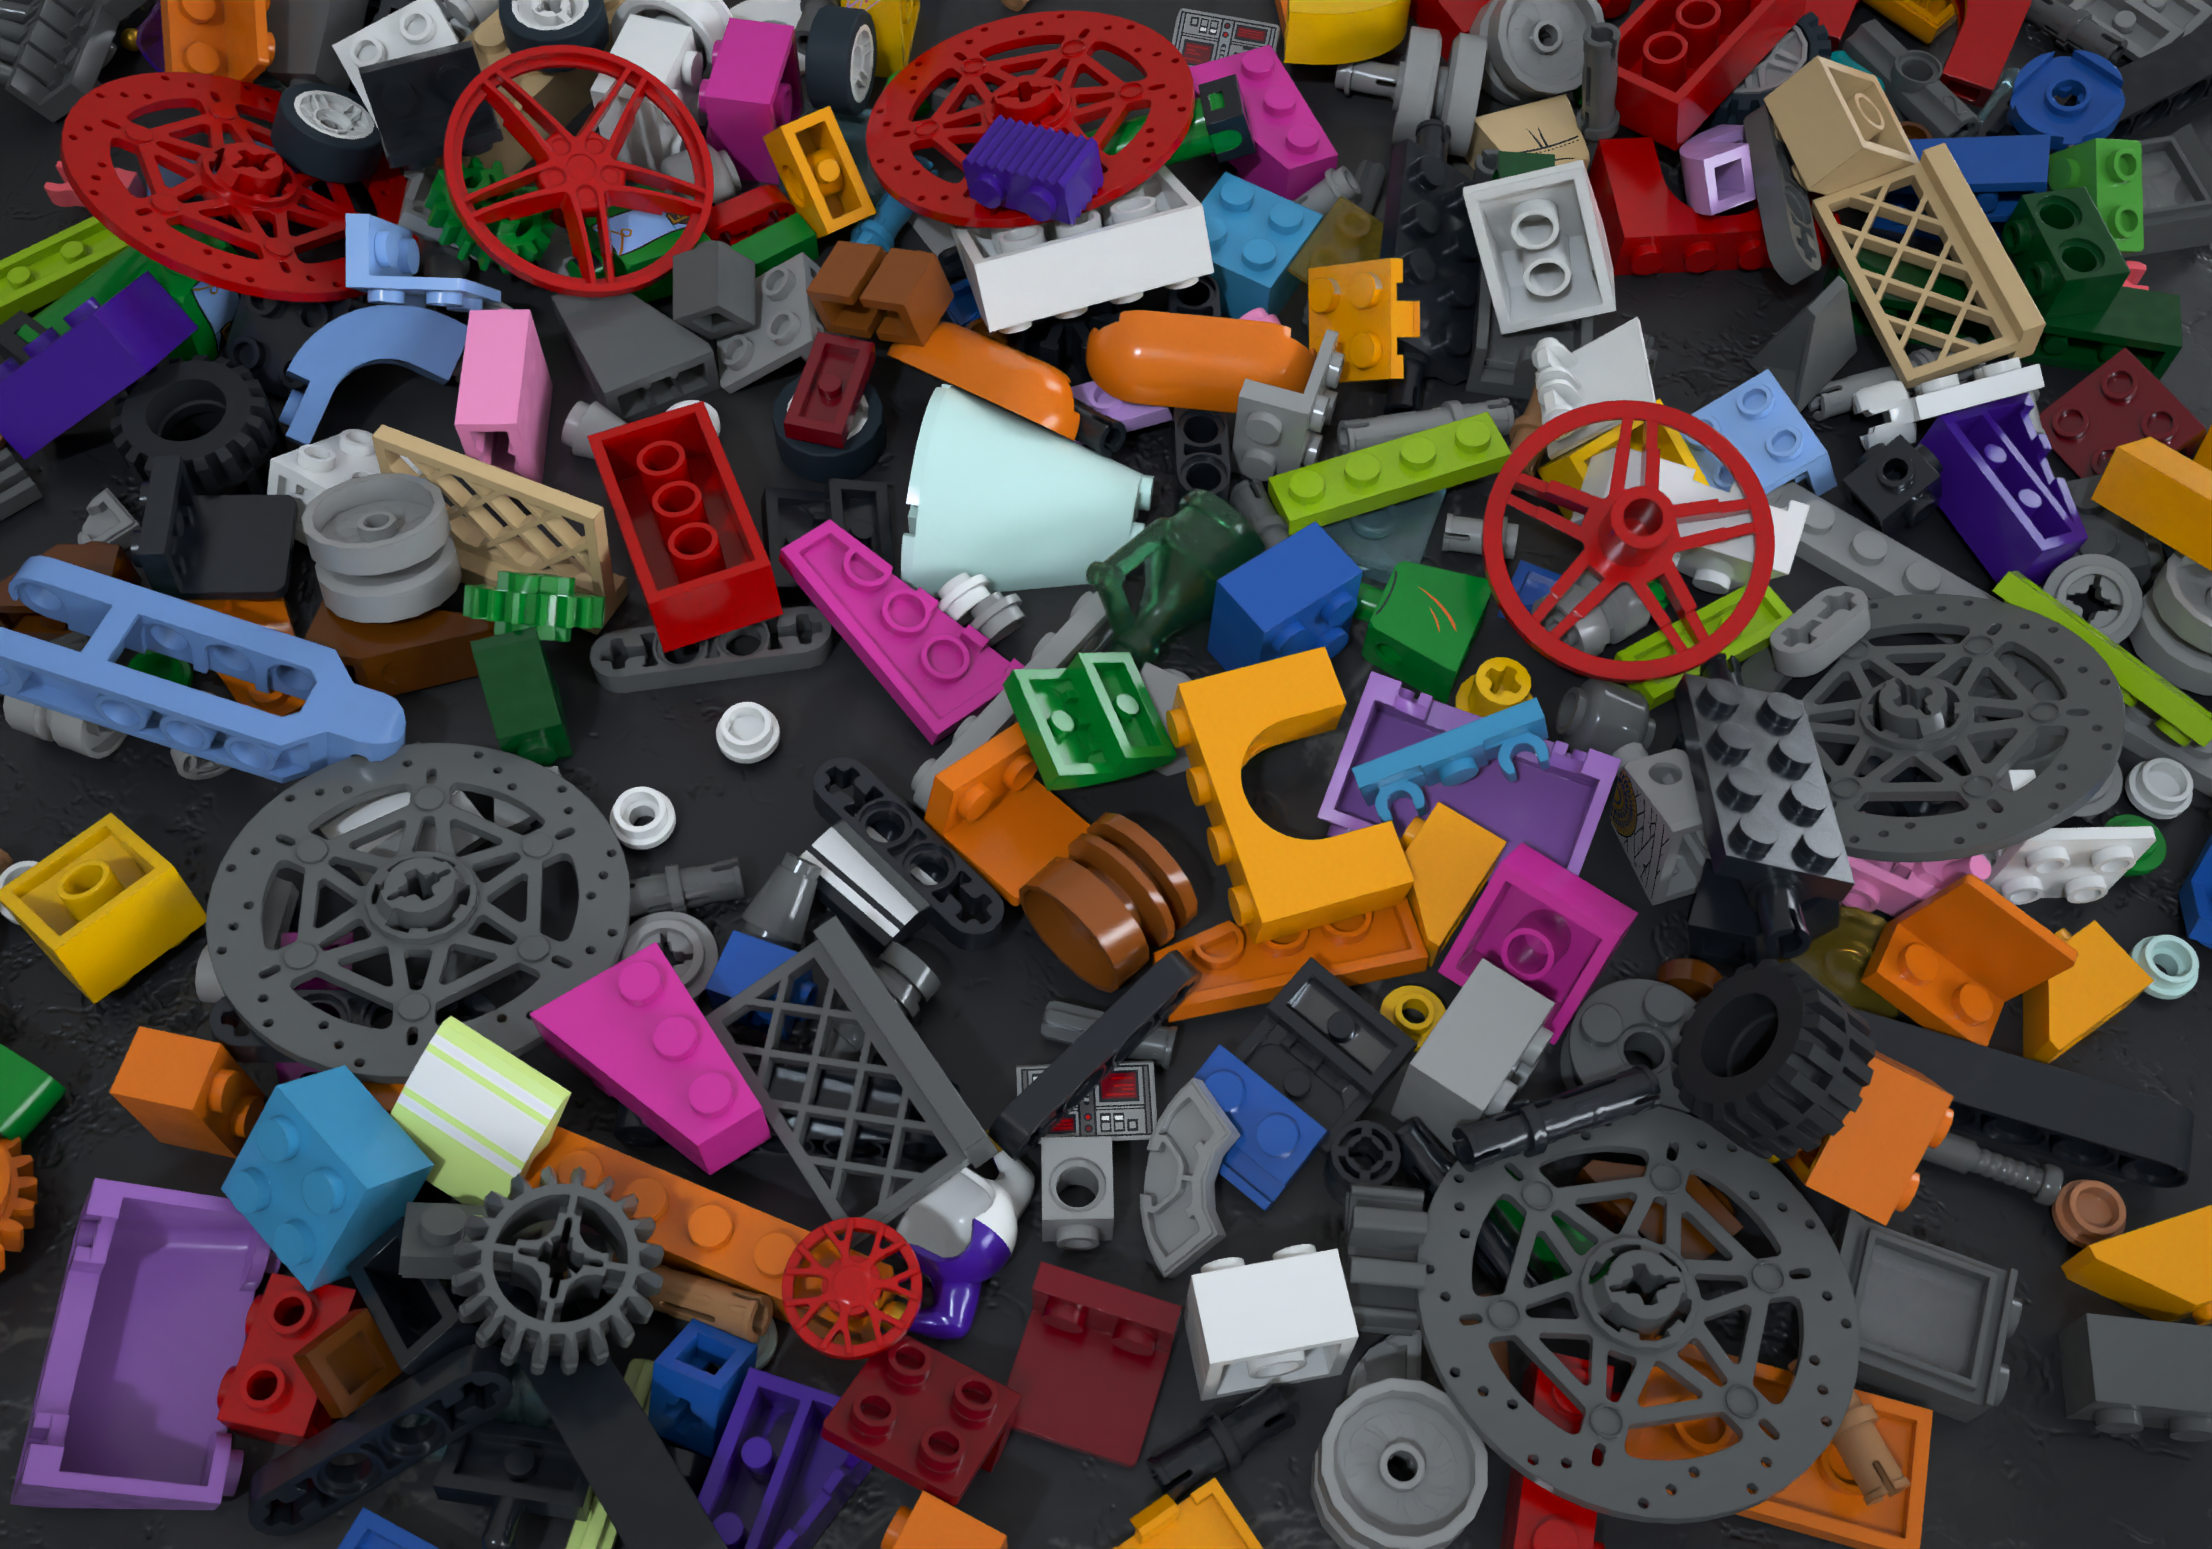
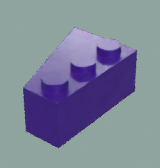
[0,270,198,460]
[1916,392,2088,586]
[698,1367,873,1549]

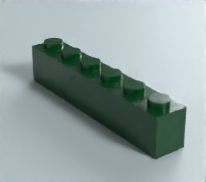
[1823,243,2183,381]

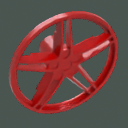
[443,45,714,298]
[1481,400,1775,683]

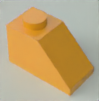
[1400,801,1507,967]
[2023,920,2154,1064]
[2061,1205,2212,1326]

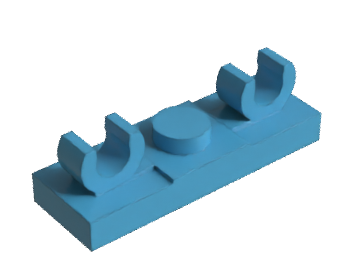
[1352,697,1550,826]

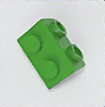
[2048,138,2144,254]

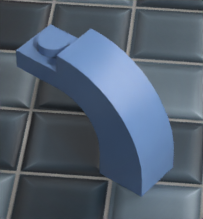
[278,304,467,446]

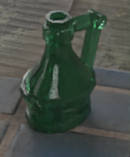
[1086,488,1266,671]

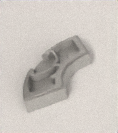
[1140,1078,1241,1279]

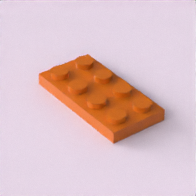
[1625,1335,1933,1549]

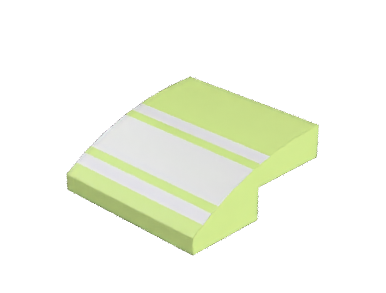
[390,1016,572,1205]

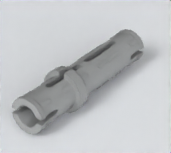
[1337,397,1514,455]

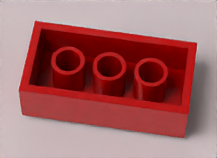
[1615,0,1806,151]
[587,401,783,653]

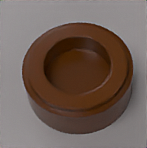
[1655,958,1723,1002]

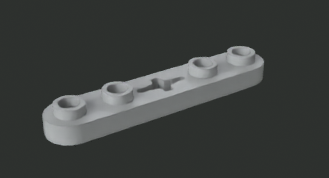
[911,587,1128,814]

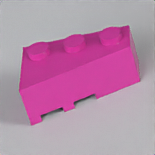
[1189,45,1338,200]
[529,942,772,1175]

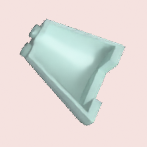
[901,384,1155,598]

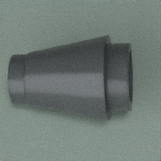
[741,852,822,950]

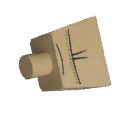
[1465,94,1590,170]

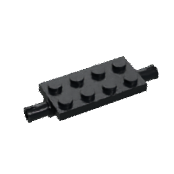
[1379,119,1480,415]
[1674,653,1855,959]

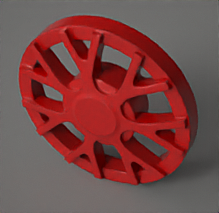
[782,1217,923,1360]

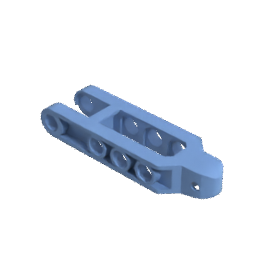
[0,555,406,784]

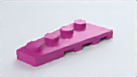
[778,519,1025,746]

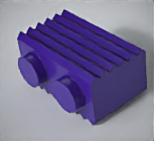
[962,115,1104,225]

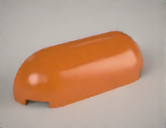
[1086,310,1317,413]
[886,321,1080,441]

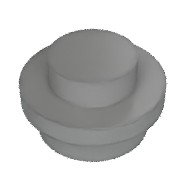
[970,591,1027,647]

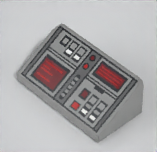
[1172,8,1280,67]
[1016,1060,1157,1144]

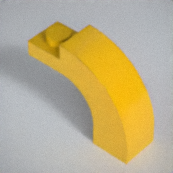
[1284,0,1411,65]

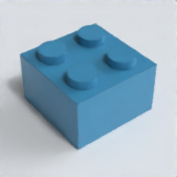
[1201,172,1323,319]
[221,1065,434,1292]

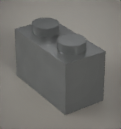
[2058,1313,2212,1442]

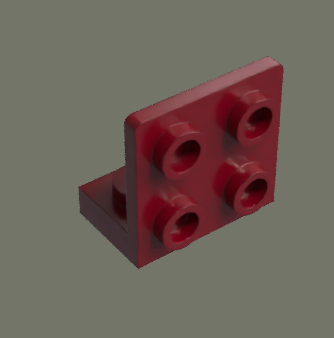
[2039,347,2206,479]
[1006,1261,1182,1468]
[821,1327,1022,1506]

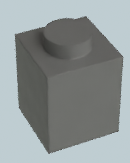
[673,241,756,340]

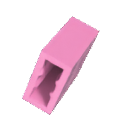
[454,308,553,497]

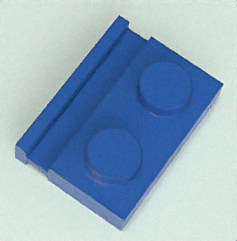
[1193,1044,1331,1212]

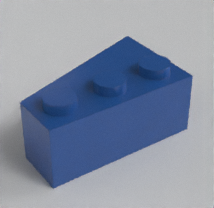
[1872,134,2051,247]

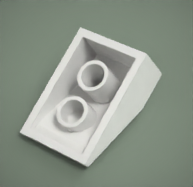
[1463,160,1616,335]

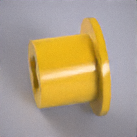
[1455,657,1533,717]

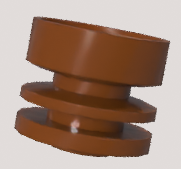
[1019,812,1198,993]

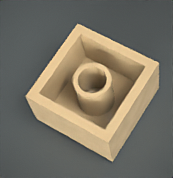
[1764,55,1920,199]

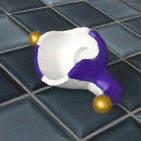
[881,1129,1035,1341]

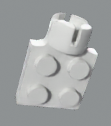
[1853,357,2045,451]

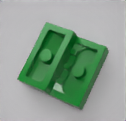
[1002,652,1177,791]

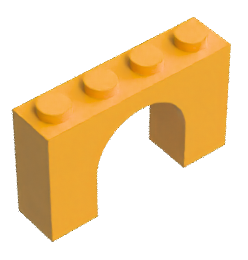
[2091,424,2212,571]
[1166,646,1415,945]

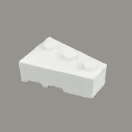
[1571,447,1810,594]

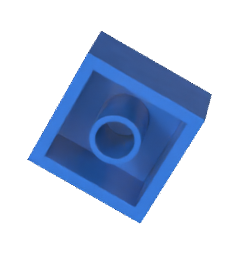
[1207,521,1363,672]

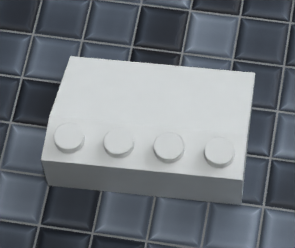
[949,165,1214,334]

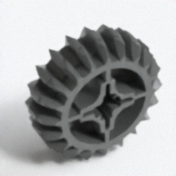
[451,1165,664,1376]

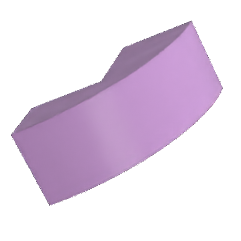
[1679,124,1756,216]

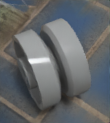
[1470,0,1605,106]
[1391,26,1487,157]
[301,473,462,623]
[2129,550,2212,696]
[1310,1378,1488,1549]

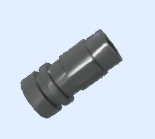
[806,942,942,1062]

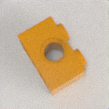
[762,106,876,239]

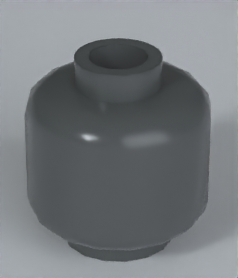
[1556,678,1656,756]

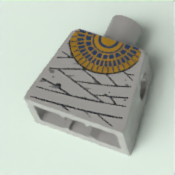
[1610,742,1711,906]

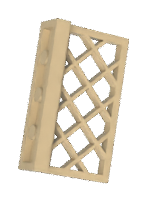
[1811,143,2046,389]
[372,424,628,635]

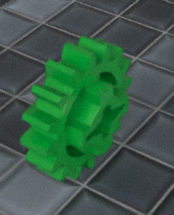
[424,157,556,274]
[463,571,606,642]

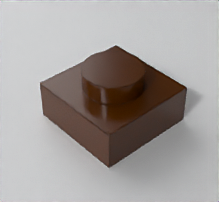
[292,1308,403,1419]

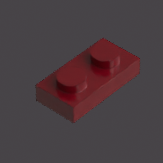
[783,332,876,449]

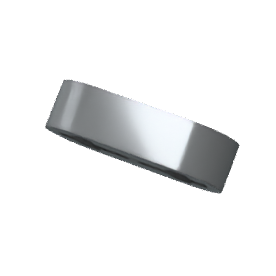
[1770,586,1871,677]

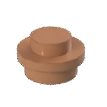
[2051,1179,2126,1248]

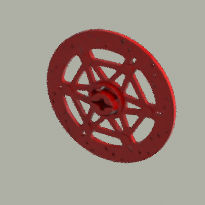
[866,11,1195,228]
[60,72,419,302]

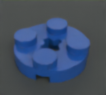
[2007,50,2126,153]

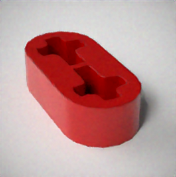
[703,184,797,246]

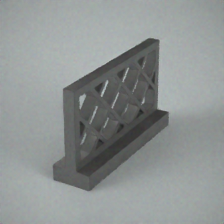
[705,915,999,1248]

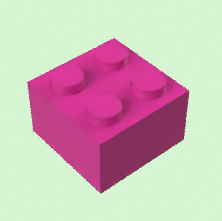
[699,18,804,185]
[1438,843,1639,1045]

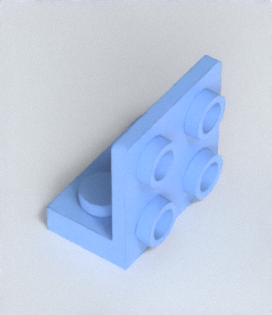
[346,213,501,313]
[1680,369,1837,496]

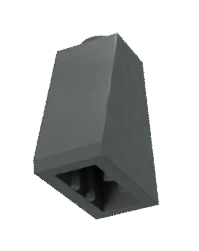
[266,0,369,91]
[551,276,720,423]

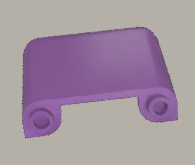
[1317,671,1622,882]
[10,1178,281,1510]

